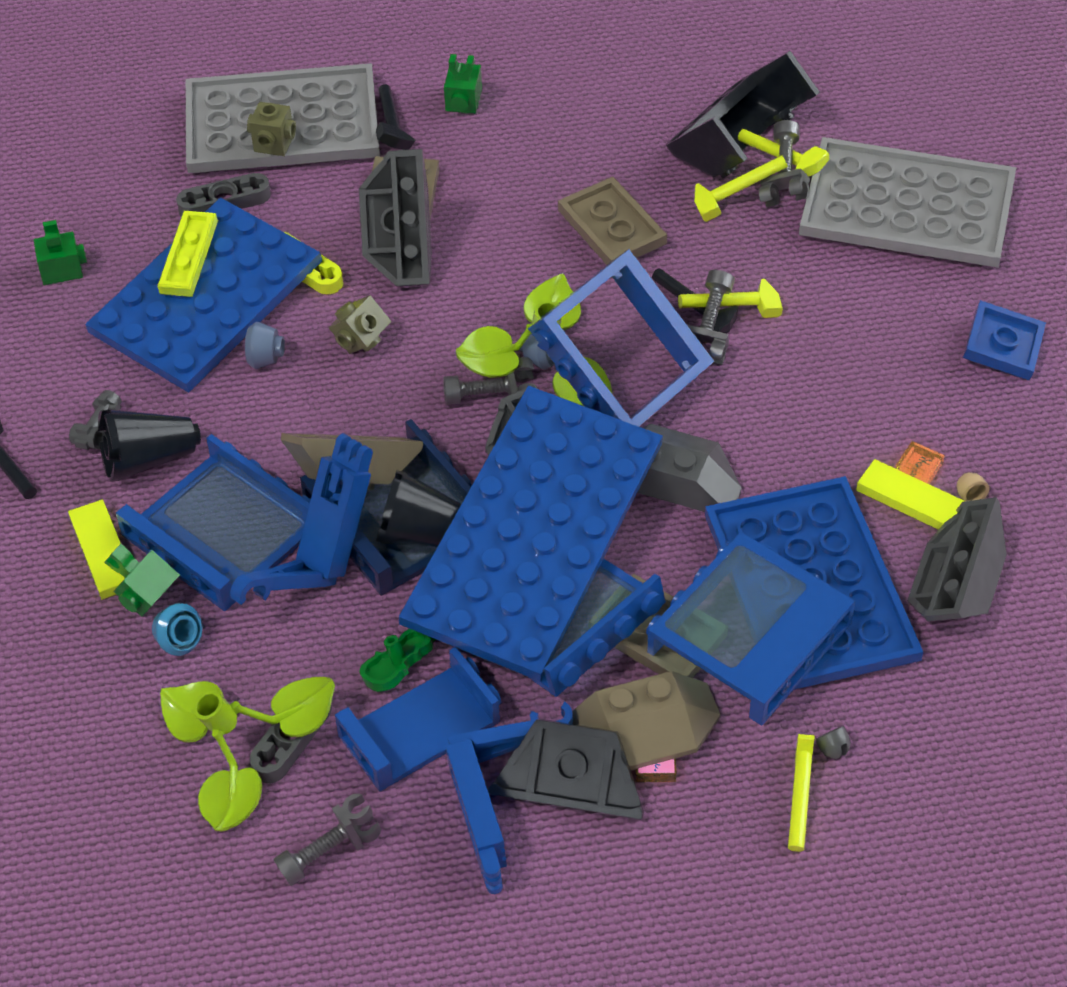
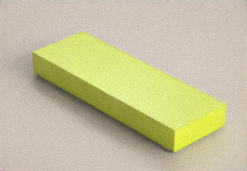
[157,210,218,297]
[856,459,964,530]
[68,499,125,600]

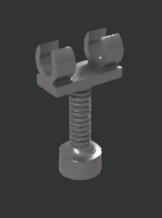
[759,120,810,207]
[687,270,735,365]
[443,357,538,405]
[273,794,381,886]

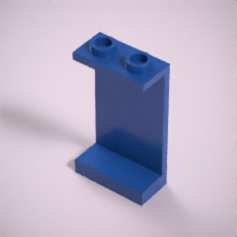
[335,647,502,792]

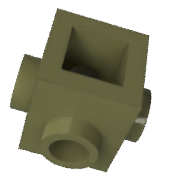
[247,102,296,157]
[328,295,392,354]

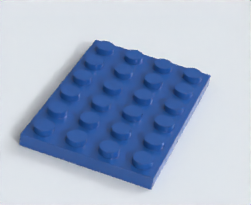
[85,197,322,393]
[705,476,924,690]

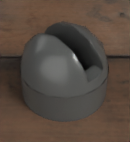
[815,725,851,759]

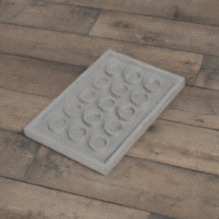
[186,63,380,173]
[799,137,1016,268]

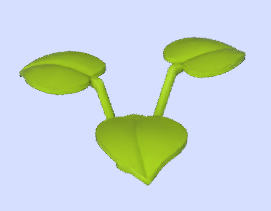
[456,273,612,406]
[160,677,335,832]

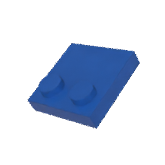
[963,300,1046,381]

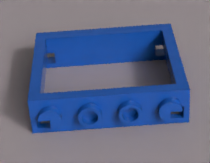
[528,249,714,427]

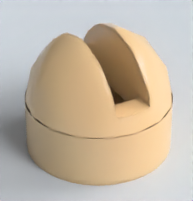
[956,472,989,501]

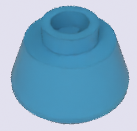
[152,603,203,656]

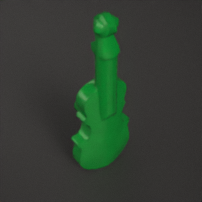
[359,629,436,692]

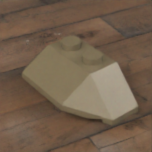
[281,433,423,490]
[572,671,720,770]

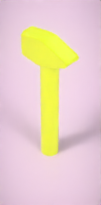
[738,129,830,177]
[694,155,788,222]
[678,279,783,318]
[788,734,815,852]

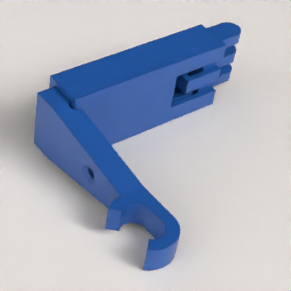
[230,433,373,605]
[446,701,573,894]

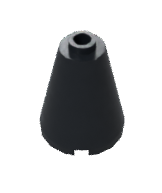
[98,409,201,482]
[376,470,461,547]

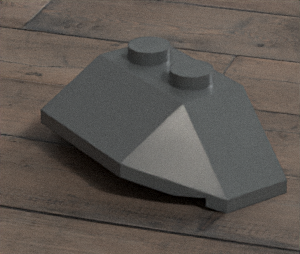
[359,149,432,286]
[637,424,742,512]
[908,497,1007,621]

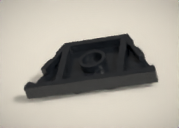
[488,719,644,819]

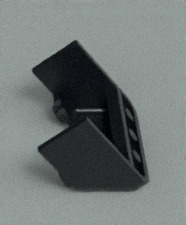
[665,51,820,178]

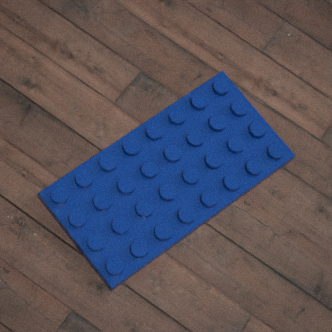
[399,385,663,682]

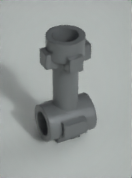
[69,390,122,450]

